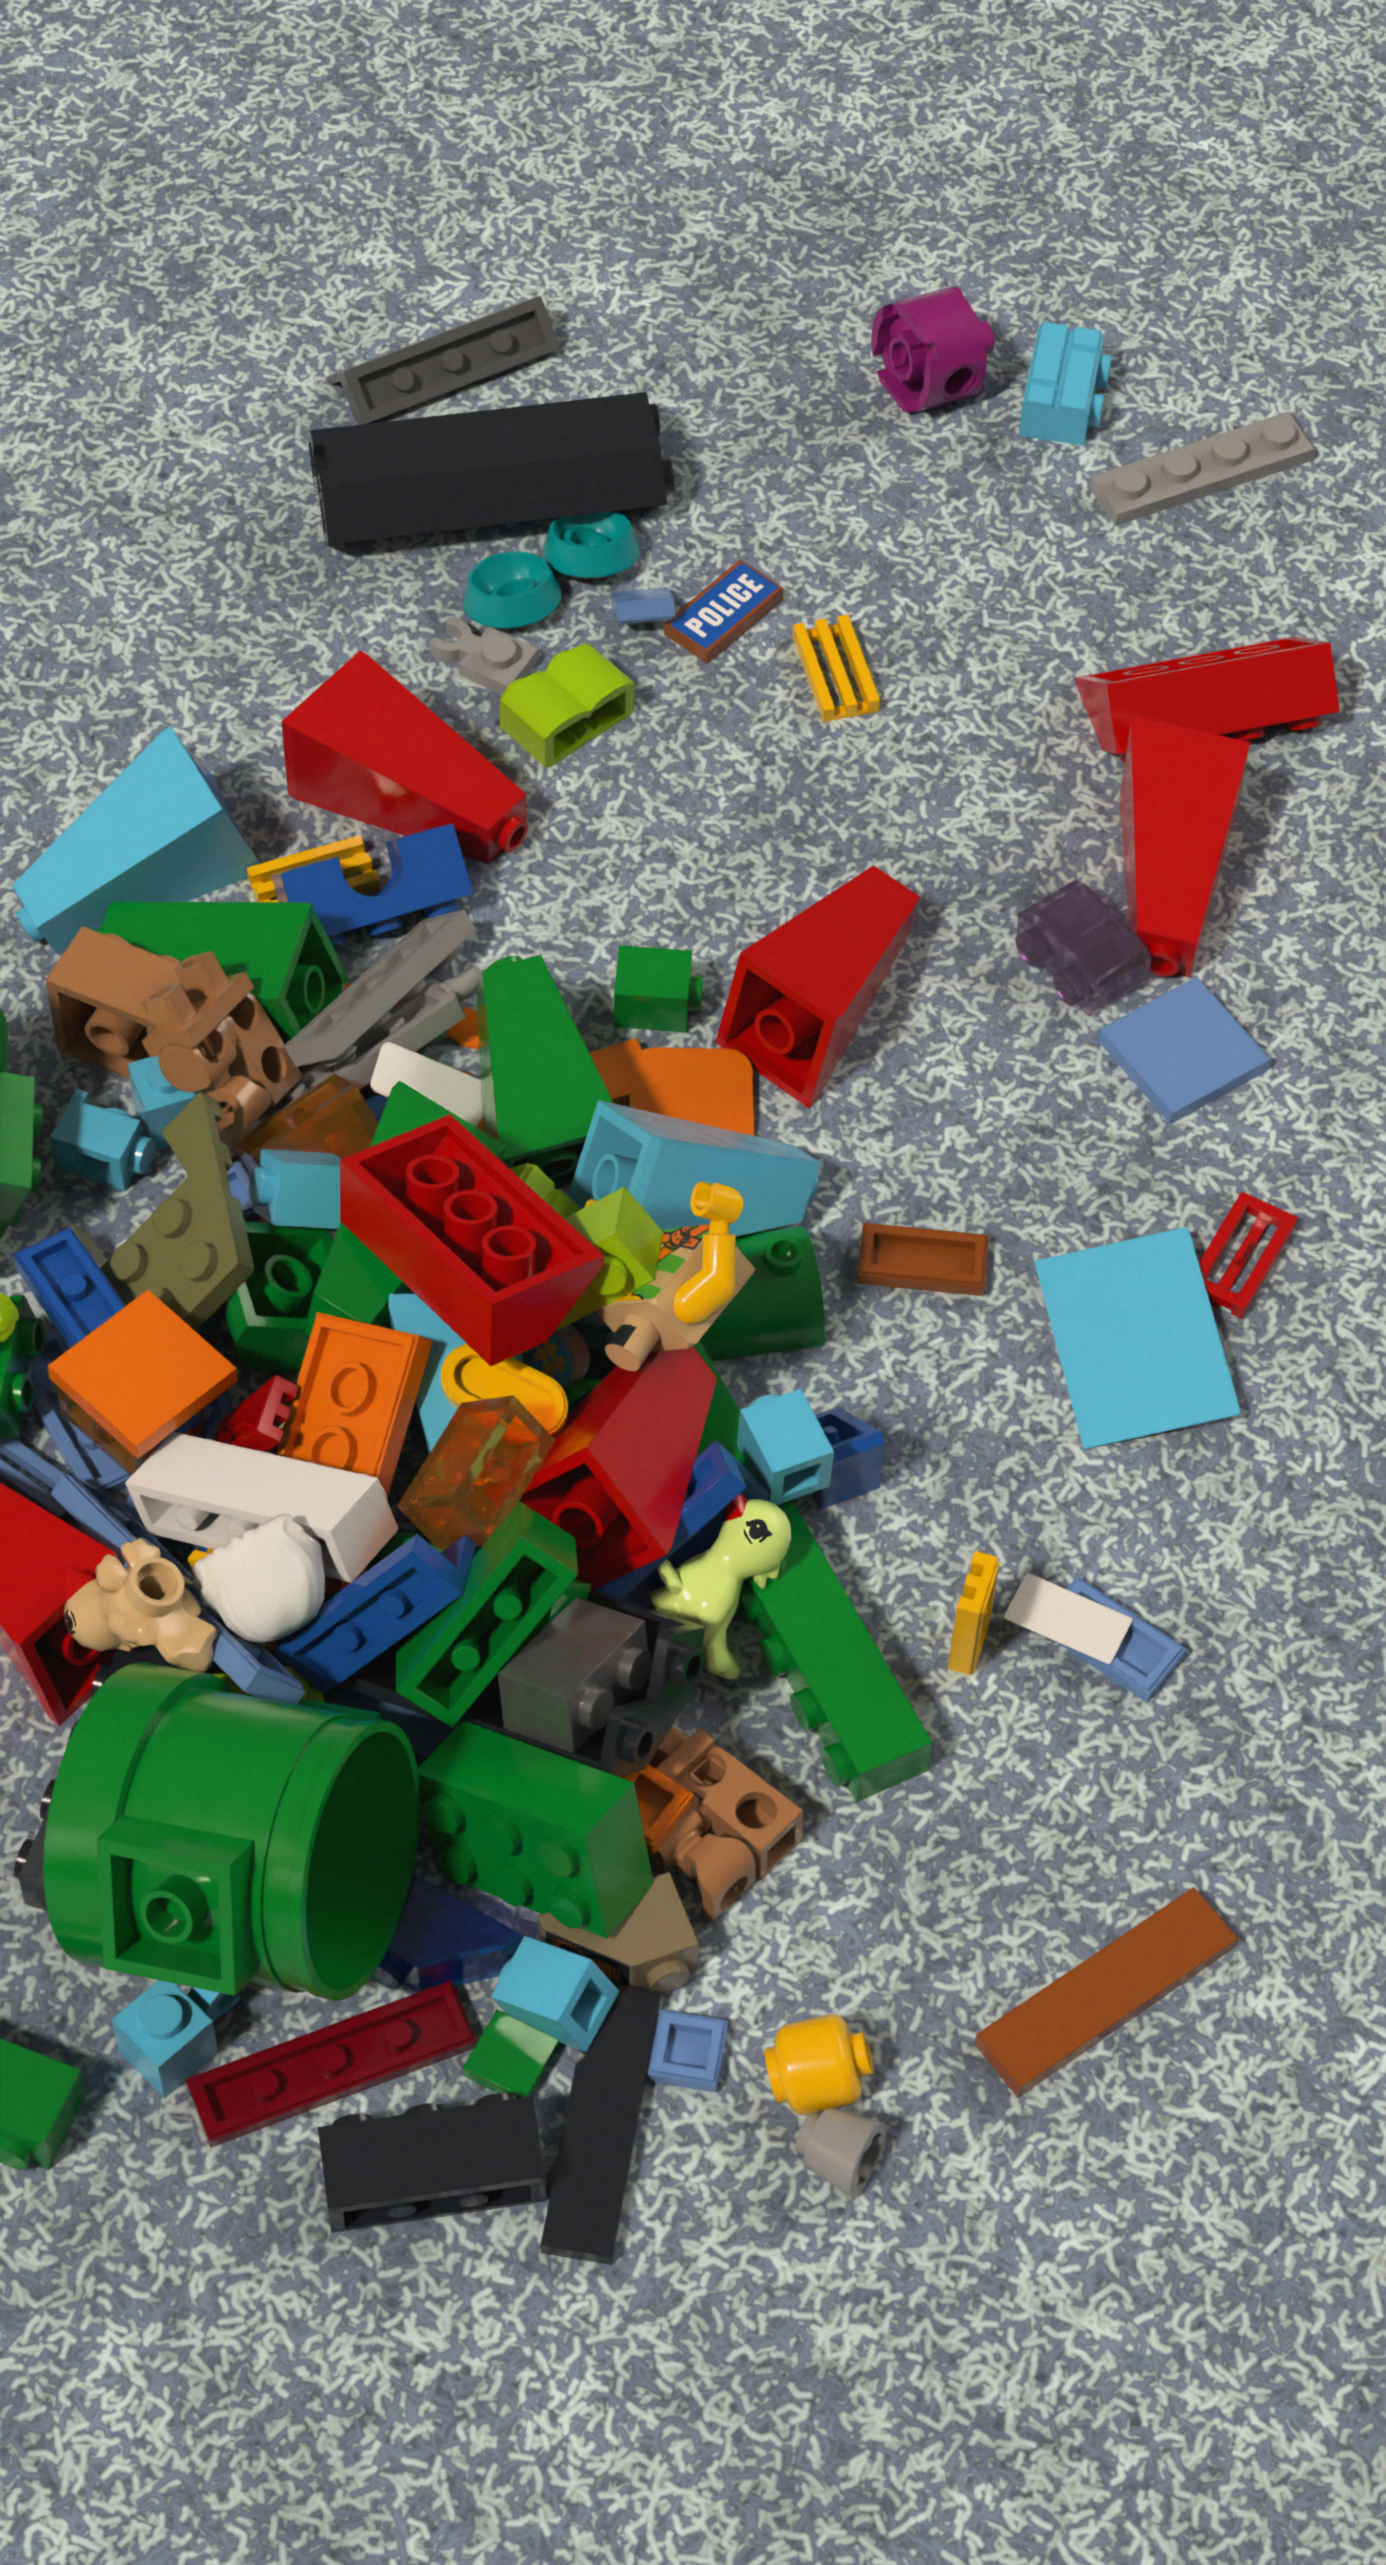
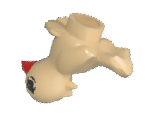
[64,1538,217,1673]

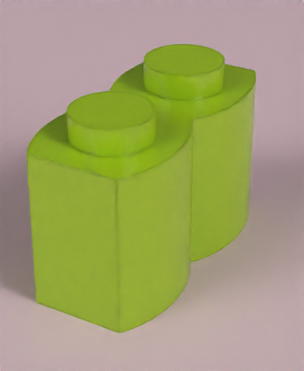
[499,644,635,767]

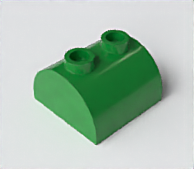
[222,1221,333,1373]
[700,1226,825,1362]

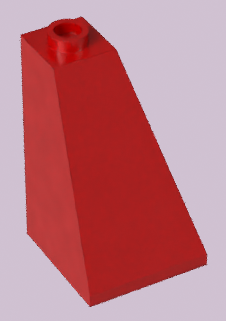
[281,650,528,864]
[1119,715,1251,977]
[715,865,920,1108]
[489,1346,717,1590]
[0,1483,121,1726]

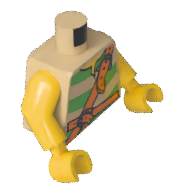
[584,1182,756,1371]

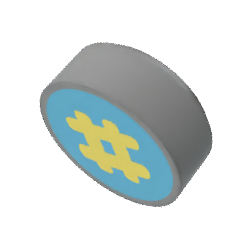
[524,1324,590,1388]

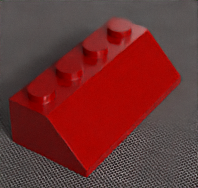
[1074,636,1340,762]
[340,1114,604,1367]

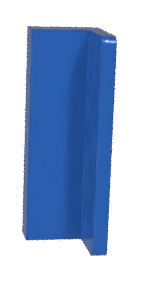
[594,1441,769,1608]
[274,1534,476,1695]

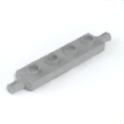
[224,964,482,1158]

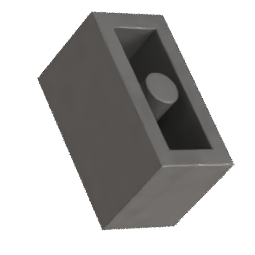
[498,1598,652,1753]

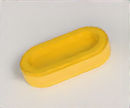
[441,1344,568,1444]

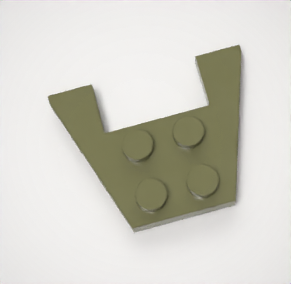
[70,1092,255,1331]

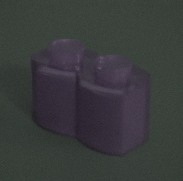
[1015,879,1151,1017]

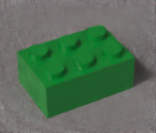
[418,1720,653,1939]

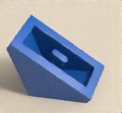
[812,1407,885,1510]

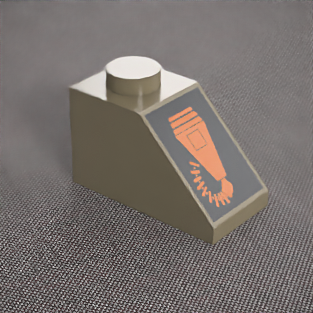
[538,1872,699,1993]

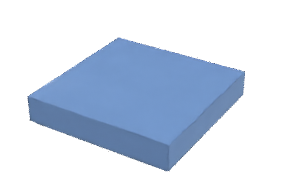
[1097,977,1271,1124]

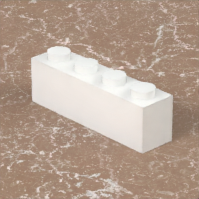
[125,1432,399,1583]

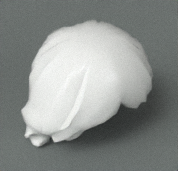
[191,1513,325,1643]

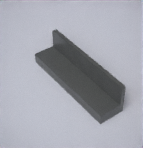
[326,296,560,425]

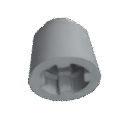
[795,2107,887,2198]

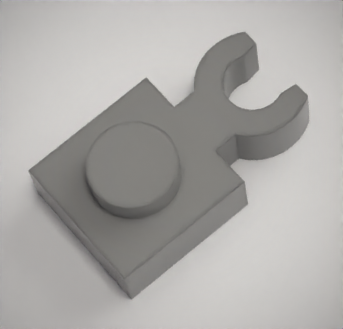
[430,617,539,695]

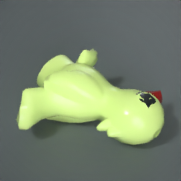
[649,1493,791,1680]

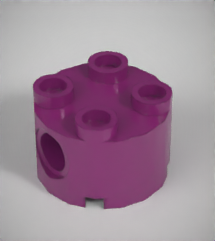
[871,286,995,413]

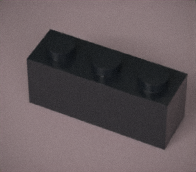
[318,2093,546,2233]

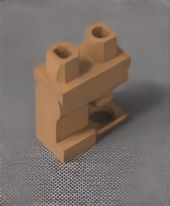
[141,951,303,1144]
[620,1727,803,1923]

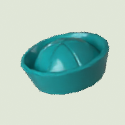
[542,511,641,578]
[463,551,562,629]

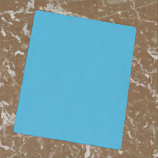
[1034,1227,1240,1449]

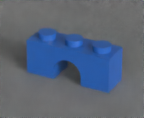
[271,823,474,947]

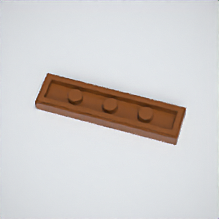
[974,1887,1238,2098]

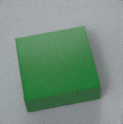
[463,2010,559,2098]

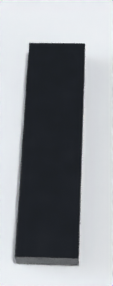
[540,1984,661,2265]

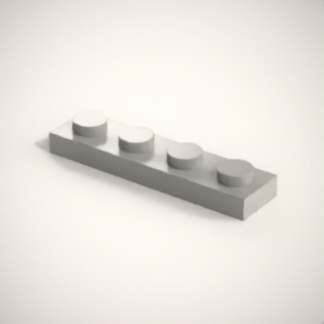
[1090,411,1315,526]
[284,909,476,1067]

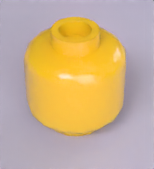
[765,2014,874,2116]

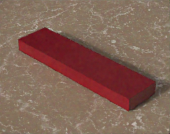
[185,1980,477,2148]

